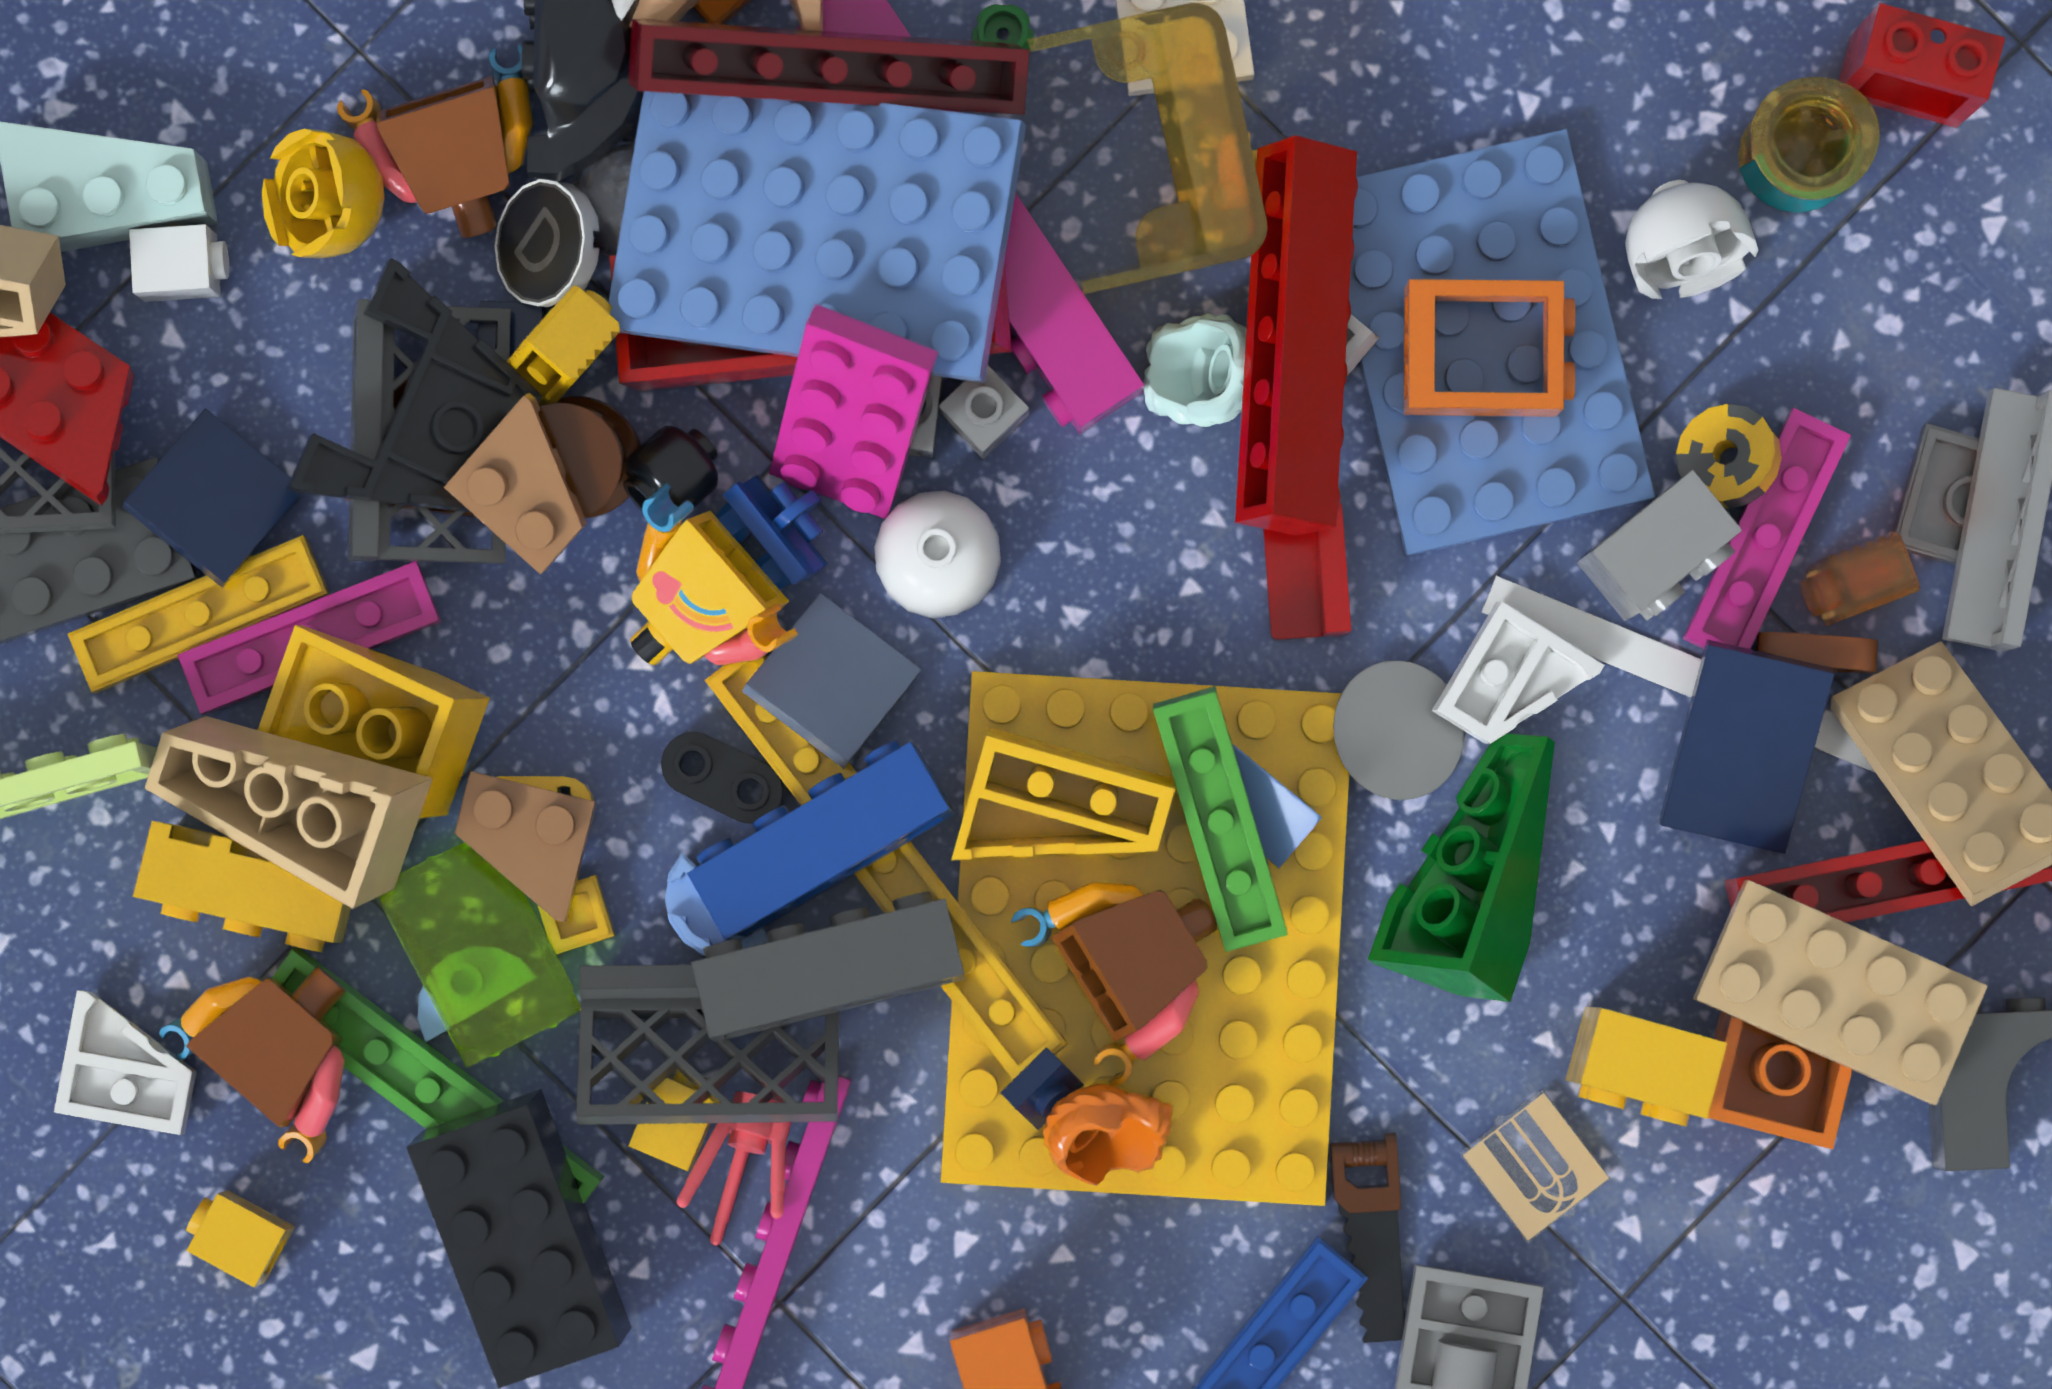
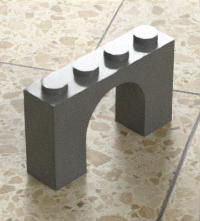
[1929,997,2052,1171]

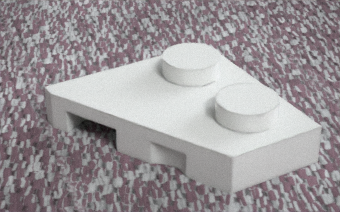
[1432,601,1605,744]
[54,990,197,1135]

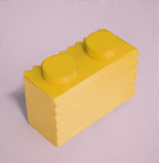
[507,285,620,406]

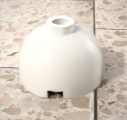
[1625,180,1759,299]
[874,490,1001,618]

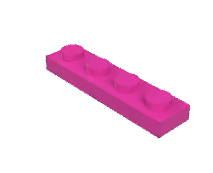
[1682,408,1851,649]
[178,561,442,715]

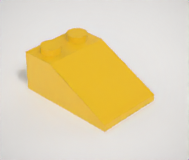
[258,625,490,818]

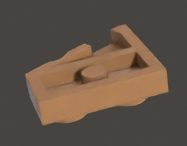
[444,393,587,575]
[454,771,597,922]

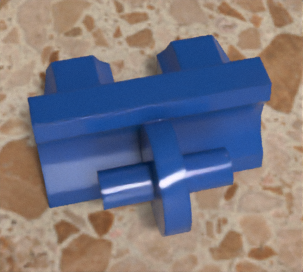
[716,475,828,589]

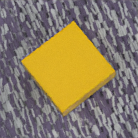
[538,875,616,955]

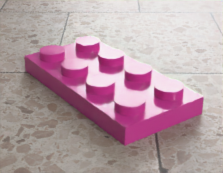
[769,304,939,519]

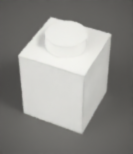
[129,224,229,302]

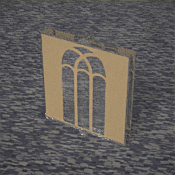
[1459,1089,1611,1243]

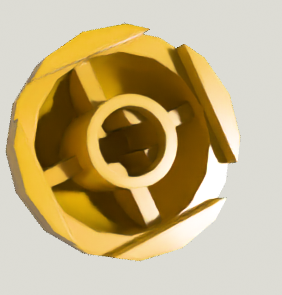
[262,128,385,259]

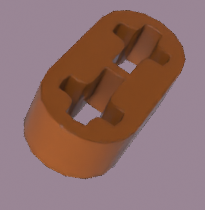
[1756,632,1878,674]

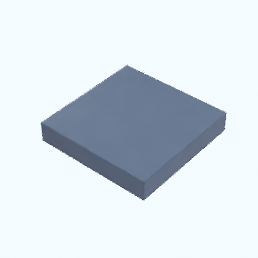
[742,593,922,769]

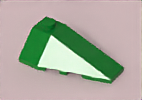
[1368,733,1555,1002]

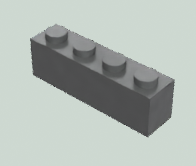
[691,892,965,1043]

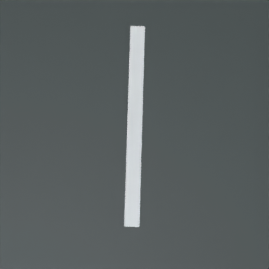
[1482,576,1876,773]

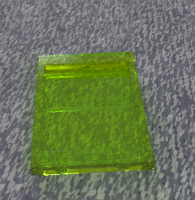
[377,842,581,1068]

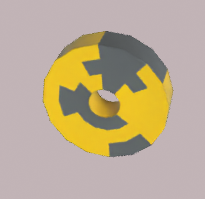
[1676,404,1782,508]

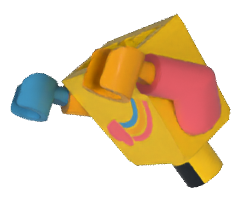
[630,483,798,665]

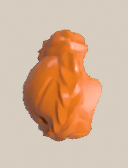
[1043,1084,1173,1186]

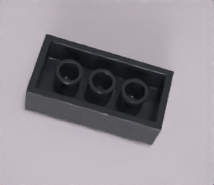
[406,1089,632,1388]

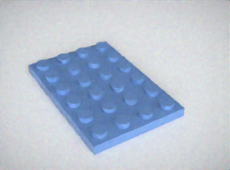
[608,91,1026,382]
[1349,129,1655,557]

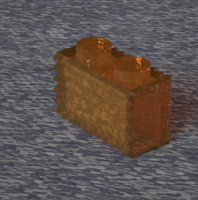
[1800,531,1920,626]

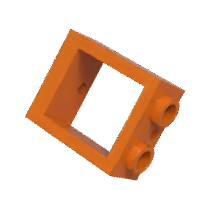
[1403,279,1575,417]

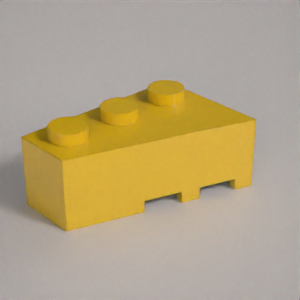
[951,727,1175,860]
[133,821,351,953]

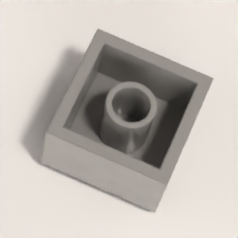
[1576,470,1742,621]

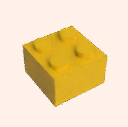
[1565,1006,1728,1127]

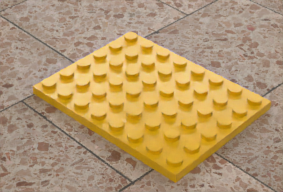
[941,671,1349,1206]

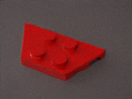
[0,313,135,506]

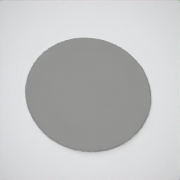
[1333,661,1464,800]

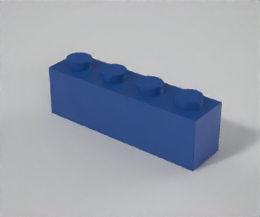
[687,740,956,941]

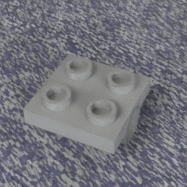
[1394,1264,1544,1389]

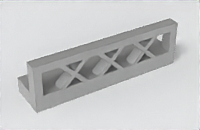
[1942,388,2052,652]

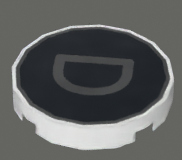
[494,179,600,307]

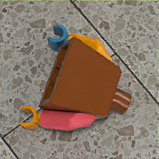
[337,45,533,238]
[1011,882,1217,1086]
[159,966,346,1163]

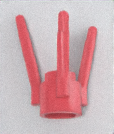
[677,1091,792,1246]

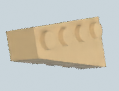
[144,716,433,909]

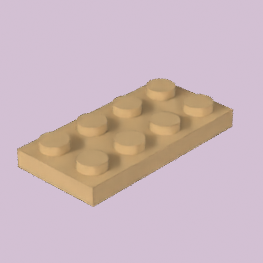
[1830,641,2052,906]
[1693,880,1988,1105]

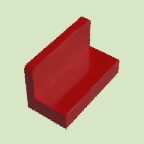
[1263,503,1352,640]

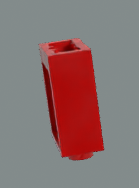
[1835,3,2006,128]

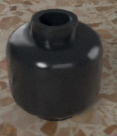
[623,426,718,512]

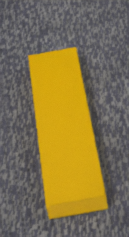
[68,535,330,694]

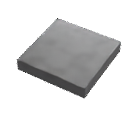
[1888,423,1979,566]

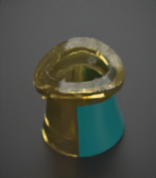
[1738,77,1880,213]

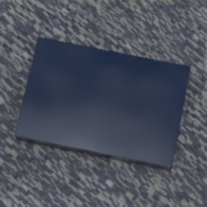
[1659,639,1835,854]

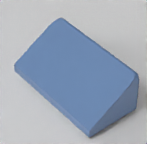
[1232,743,1322,868]

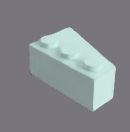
[0,122,218,252]

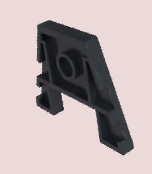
[286,258,542,512]

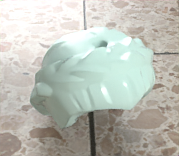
[1143,313,1247,427]

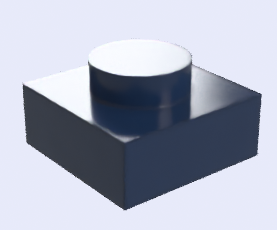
[1000,1047,1084,1130]

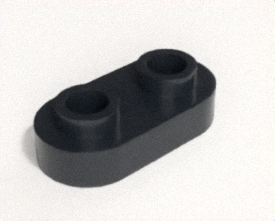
[661,732,784,824]

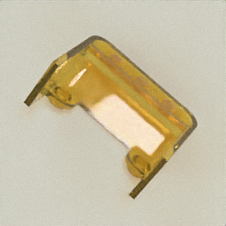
[1026,3,1267,294]

